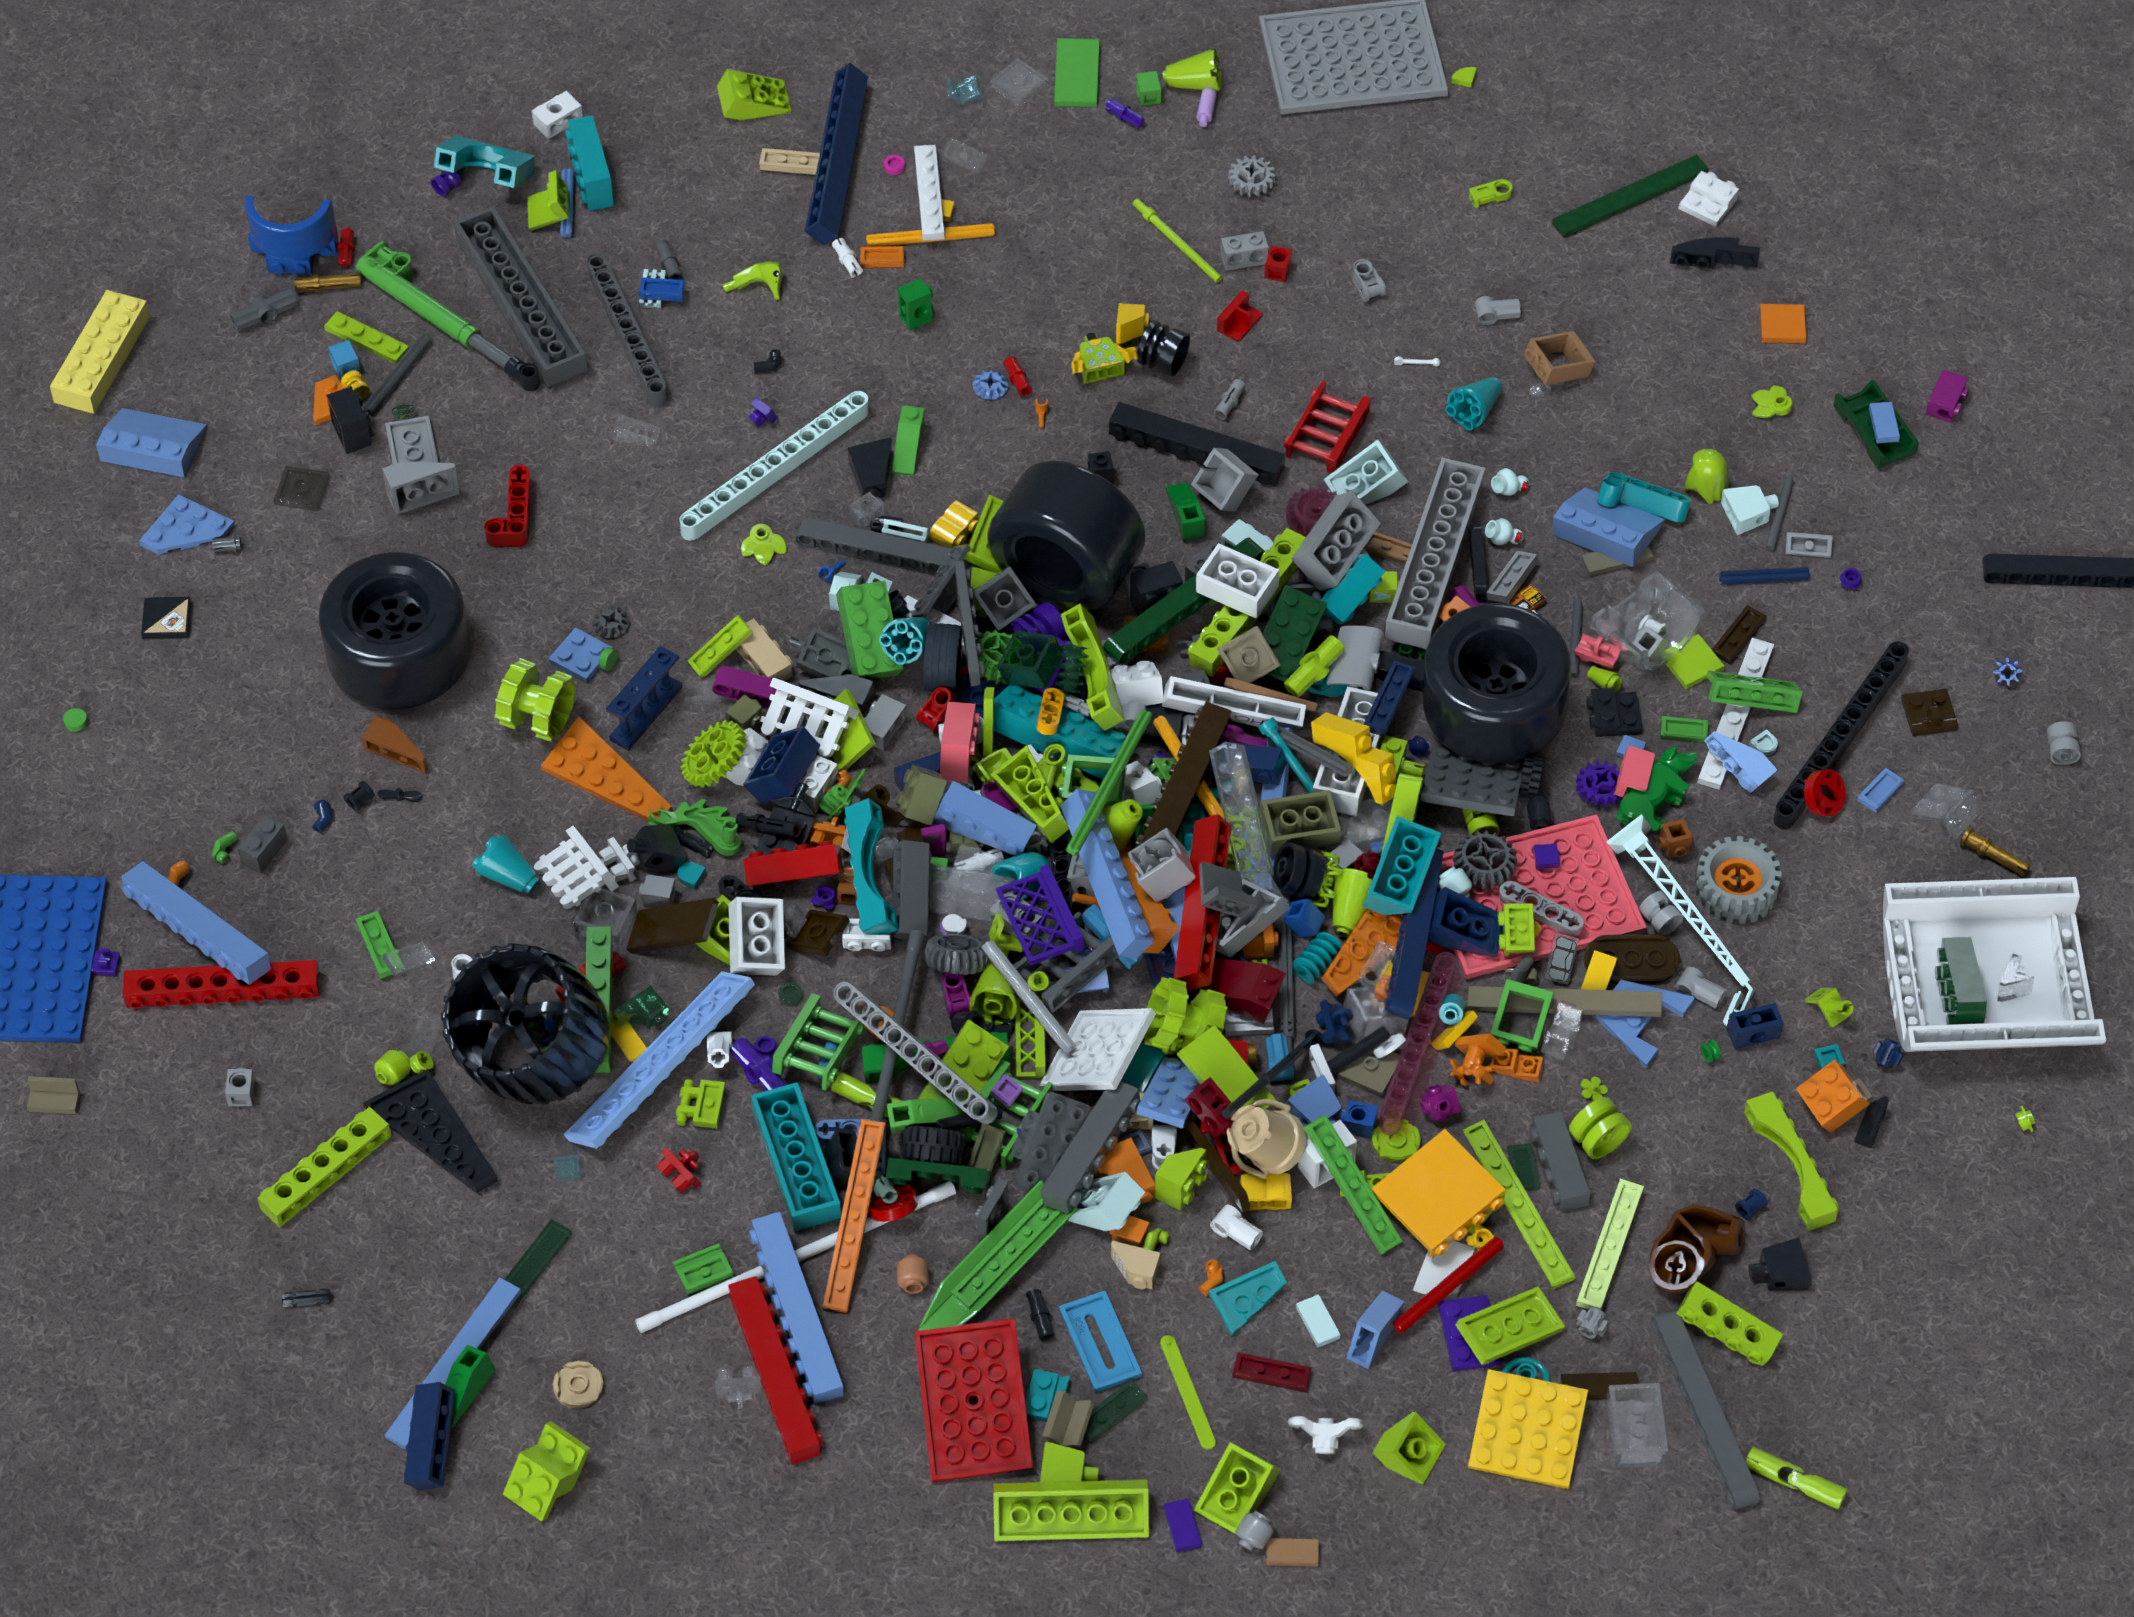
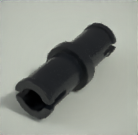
[1026,1289,1054,1341]

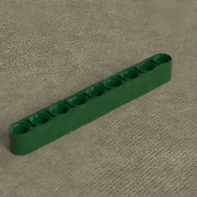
[1103,537,1265,665]

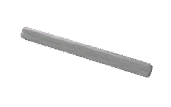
[982,940,1076,1054]

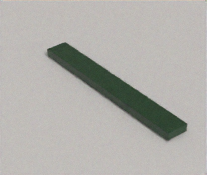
[1552,155,1709,238]

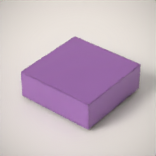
[989,1074,1024,1108]

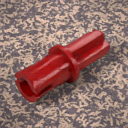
[337,228,355,268]

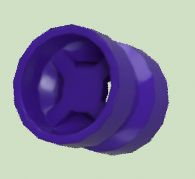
[430,170,461,197]

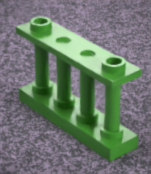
[772,993,866,1091]
[955,1059,1053,1169]

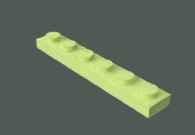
[1576,1179,1644,1310]

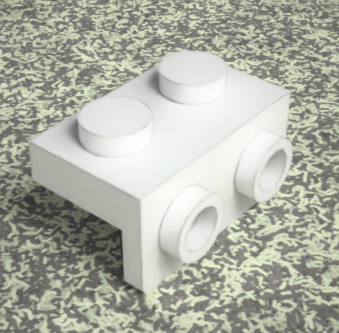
[842,919,892,952]

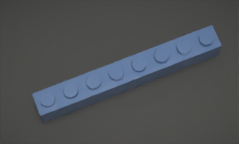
[1061,789,1154,959]
[121,861,271,985]
[748,1212,843,1405]

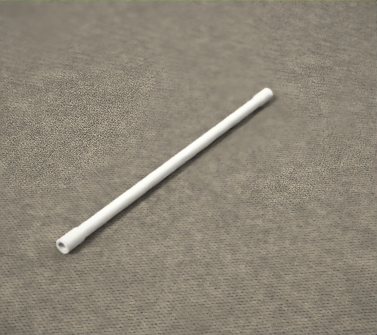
[635,1181,956,1333]

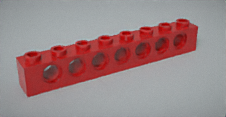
[123,960,319,1009]

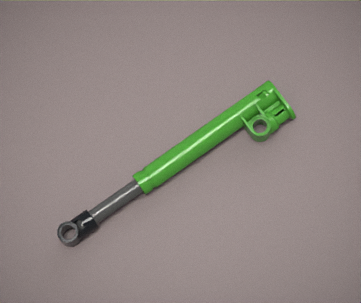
[356,241,540,391]

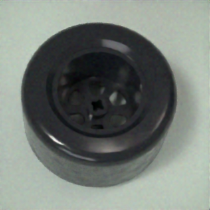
[987,461,1145,612]
[319,552,470,710]
[1423,603,1571,763]

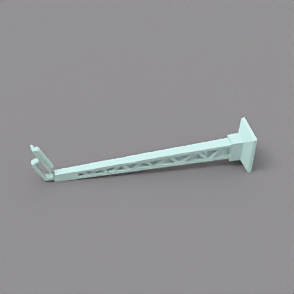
[1606,814,1754,1027]

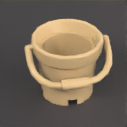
[1227,1099,1306,1179]

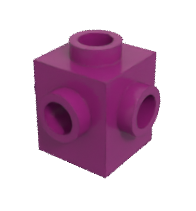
[1420,1084,1461,1122]

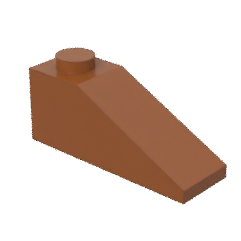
[362,716,427,773]

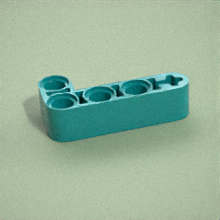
[1597,472,1691,522]

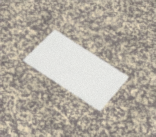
[1413,1241,1475,1301]

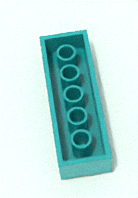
[994,684,1127,780]
[751,1082,841,1231]

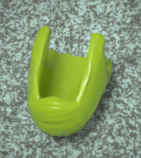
[1683,448,1729,504]

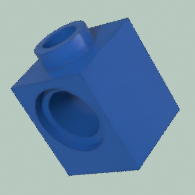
[1340,1100,1378,1139]

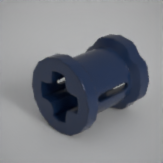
[1735,1188,1768,1221]

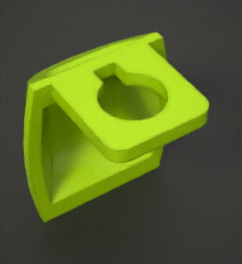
[972,747,1012,784]

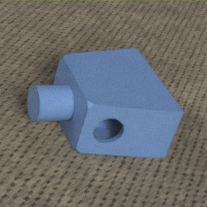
[1284,1074,1342,1126]

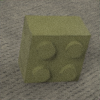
[896,764,947,825]

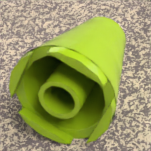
[1163,49,1222,91]
[1102,799,1143,852]
[1332,868,1372,938]
[969,961,1017,1025]

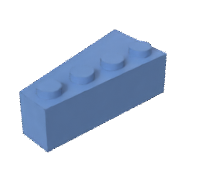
[932,781,1037,856]

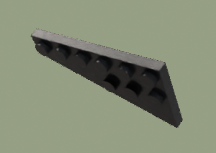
[363,1069,498,1193]

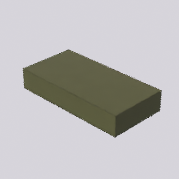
[967,1123,1007,1177]

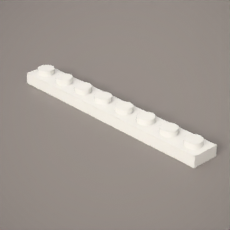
[1698,638,1774,790]

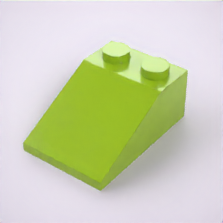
[695,894,749,976]
[1194,1442,1281,1534]

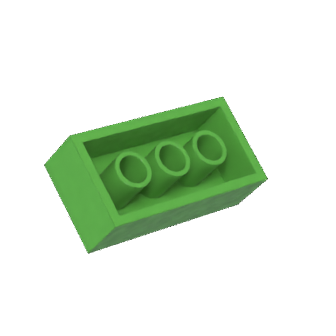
[836,581,903,680]

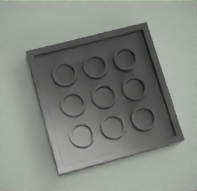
[1420,748,1524,817]

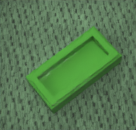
[1660,716,1708,743]

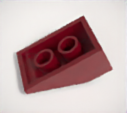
[1199,958,1286,1024]

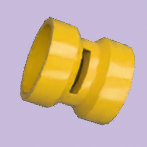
[341,371,370,399]

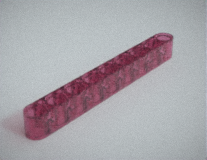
[1379,952,1457,1135]

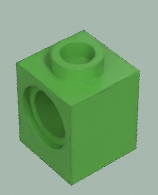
[1136,71,1161,106]

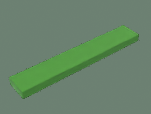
[1303,1114,1403,1255]

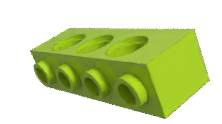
[1676,1281,1783,1366]

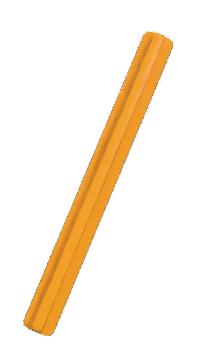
[866,223,995,247]
[1153,716,1230,823]

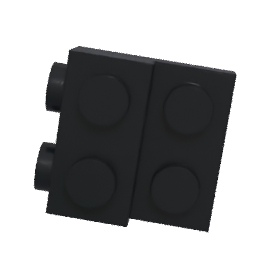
[1586,688,1642,737]

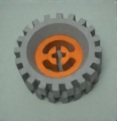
[1695,836,1781,924]

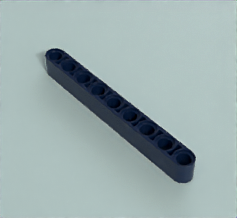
[1384,848,1444,1020]

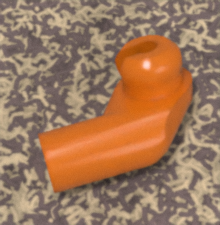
[168,861,189,886]
[1198,1259,1223,1296]

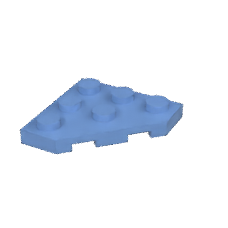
[139,494,235,554]

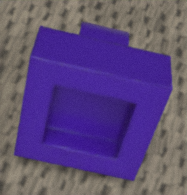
[749,397,778,427]
[91,948,120,977]

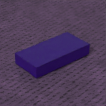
[1163,1498,1201,1553]

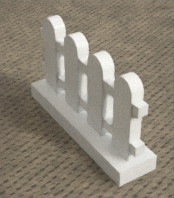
[760,677,859,758]
[534,826,619,909]

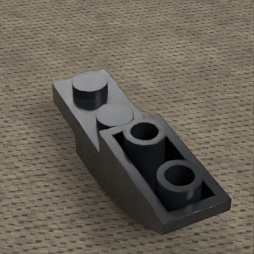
[1670,237,1760,269]

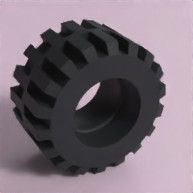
[901,1126,965,1166]

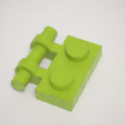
[676,1079,725,1129]

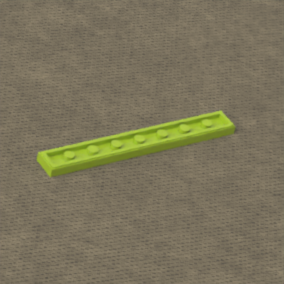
[1462,1120,1575,1290]

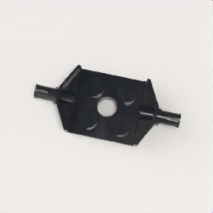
[753,782,817,855]

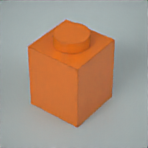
[1110,1215,1149,1248]

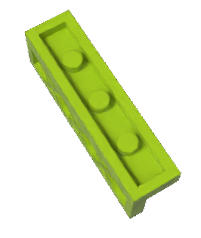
[1015,991,1045,1080]

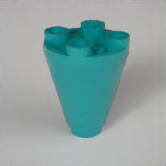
[1445,377,1502,431]
[879,617,930,665]
[472,834,540,894]

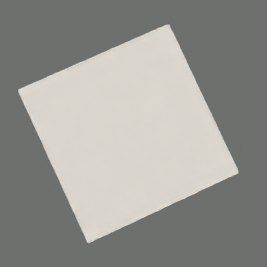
[1039,1008,1156,1091]

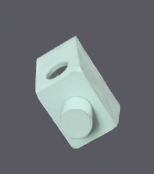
[1721,485,1779,535]

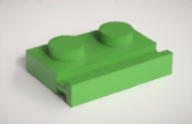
[673,1243,733,1295]

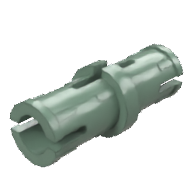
[873,1171,898,1204]

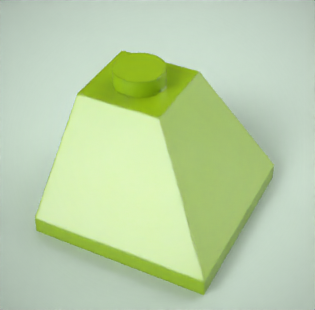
[1372,1412,1446,1484]

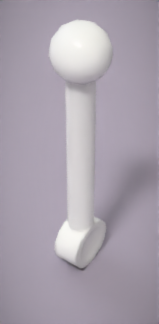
[1394,357,1441,367]

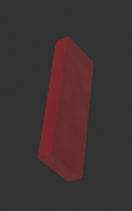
[1232,1352,1312,1393]

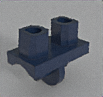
[1315,999,1354,1046]

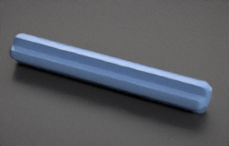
[560,168,574,238]

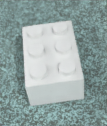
[1196,543,1279,619]
[729,897,785,976]

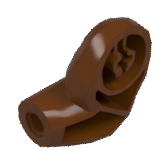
[1649,1204,1745,1294]

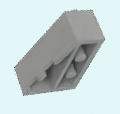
[1216,878,1288,958]

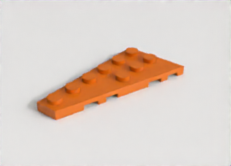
[541,716,672,822]
[1321,909,1402,997]

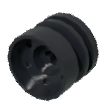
[1137,321,1191,377]

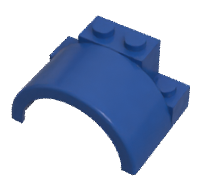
[245,196,339,275]

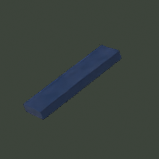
[1364,661,1416,737]

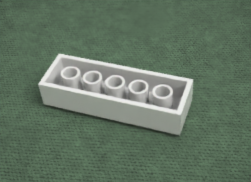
[1312,686,1383,816]

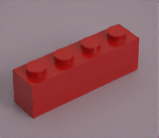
[743,841,844,887]

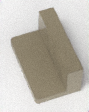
[27,1076,81,1114]
[1042,1391,1094,1448]

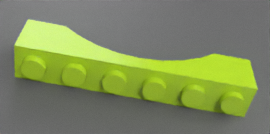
[1061,604,1125,731]
[1744,1091,1839,1231]

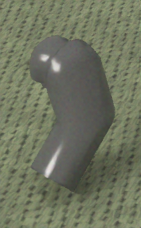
[1507,955,1534,984]

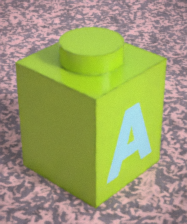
[1369,571,1400,603]

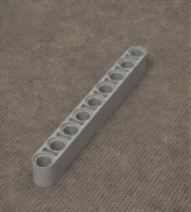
[833,982,997,1124]

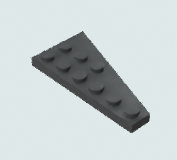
[955,561,984,686]

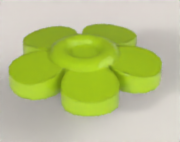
[1580,1077,1608,1101]

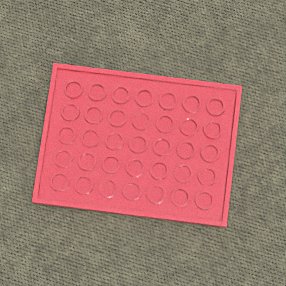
[1436,814,1647,979]

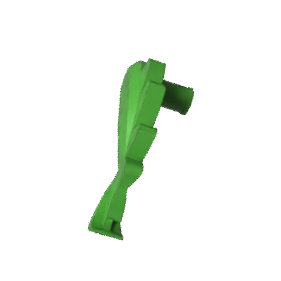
[648,799,741,856]

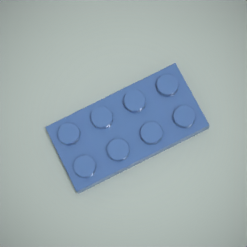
[1136,1056,1199,1128]

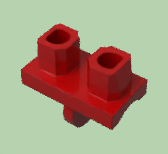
[656,1147,701,1193]

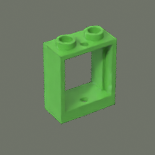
[1059,755,1127,807]
[1490,979,1554,1053]

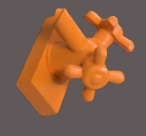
[1450,1033,1506,1087]

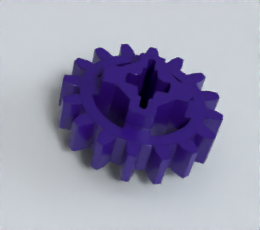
[1576,760,1626,808]

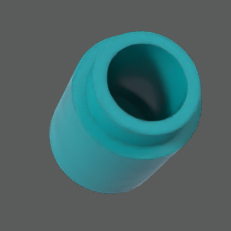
[1439,994,1466,1025]

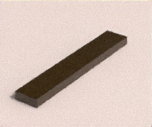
[1179,1116,1251,1212]

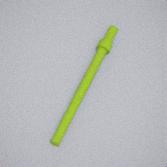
[1133,198,1223,283]

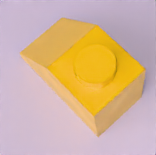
[1116,303,1149,344]

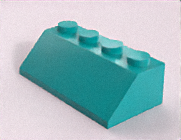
[1362,816,1441,915]

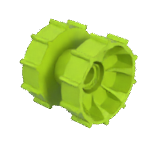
[494,658,577,742]
[1144,977,1228,1050]

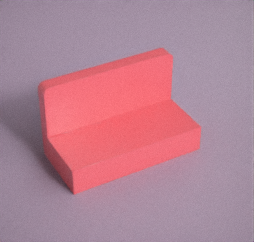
[1614,745,1655,797]

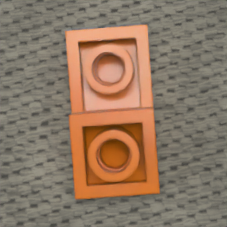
[1490,1048,1545,1082]

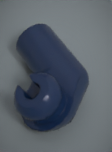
[312,800,333,834]

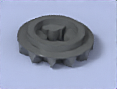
[592,606,629,638]

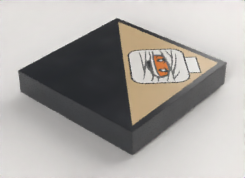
[141,597,191,639]

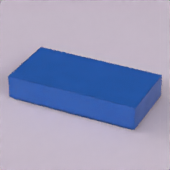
[639,277,685,302]

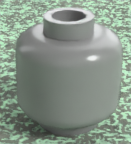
[1235,1511,1274,1551]

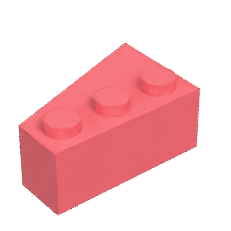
[940,702,979,783]

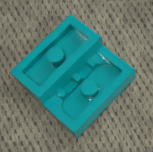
[1121,1042,1166,1093]

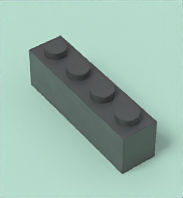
[891,840,932,940]
[1529,1111,1590,1212]

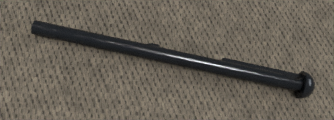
[1222,1029,1323,1119]

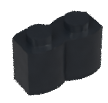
[825,1128,857,1186]

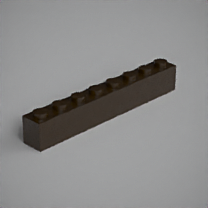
[1135,701,1232,848]

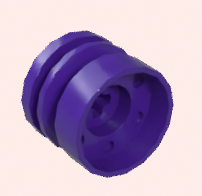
[1011,602,1070,660]

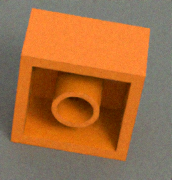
[1796,1059,1870,1133]

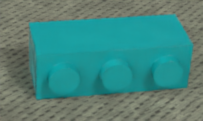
[1321,553,1385,624]

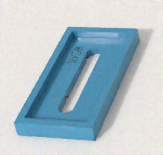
[1059,1291,1142,1393]

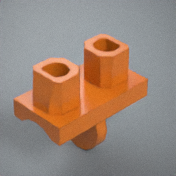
[810,817,846,856]

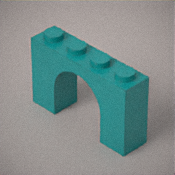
[434,136,535,188]

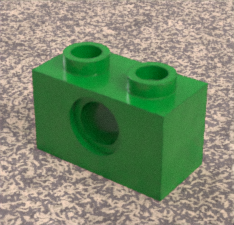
[898,278,934,330]

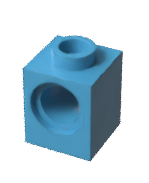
[328,340,361,379]

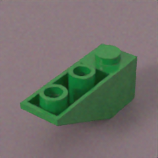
[1165,482,1205,540]
[445,1345,496,1428]

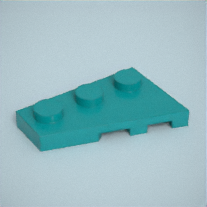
[1208,1261,1287,1336]

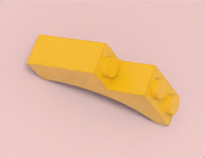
[1311,712,1397,805]

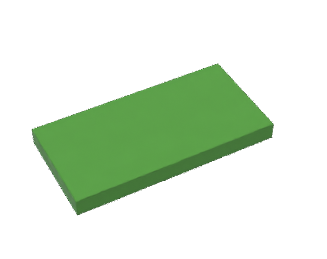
[1054,38,1099,107]

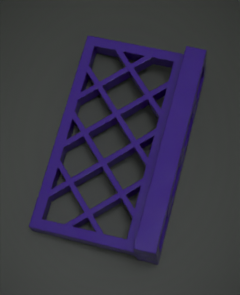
[995,864,1085,966]

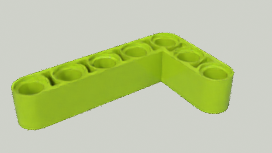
[1381,773,1424,856]

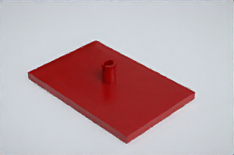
[914,1318,1033,1482]

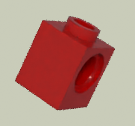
[1264,245,1292,282]

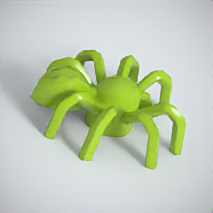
[1301,848,1343,907]

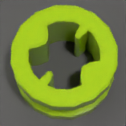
[409,1050,433,1074]

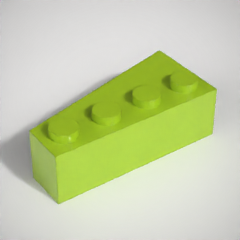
[990,745,1069,843]

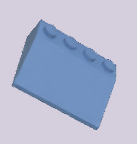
[96,408,207,478]
[1553,488,1665,567]

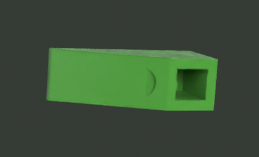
[887,1098,963,1134]

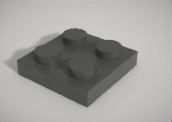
[975,1178,1009,1242]

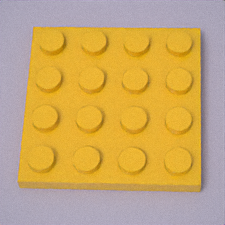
[1468,1369,1588,1489]

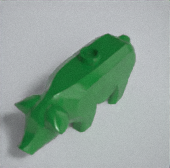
[1616,746,1698,832]

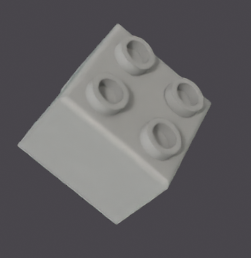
[1128,828,1196,903]

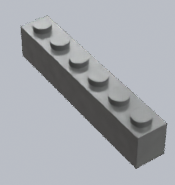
[1040,1081,1141,1214]

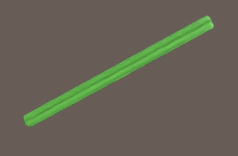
[1066,709,1152,856]

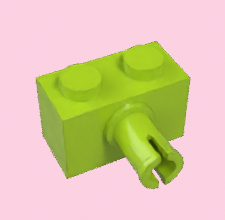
[1380,735,1425,784]

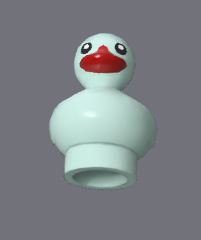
[1491,468,1529,496]
[1485,518,1524,545]

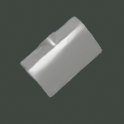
[1327,626,1384,692]

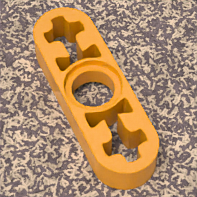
[1036,688,1064,735]

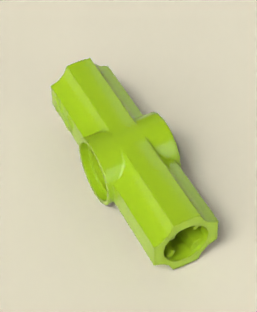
[1284,635,1345,698]

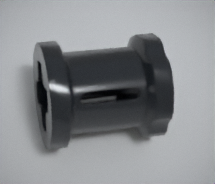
[343,781,375,811]

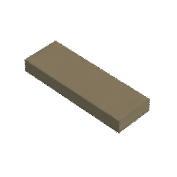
[1581,546,1653,577]

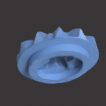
[973,369,1008,400]

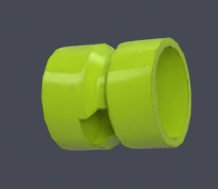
[1462,808,1500,836]

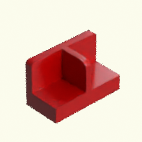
[1217,290,1262,342]

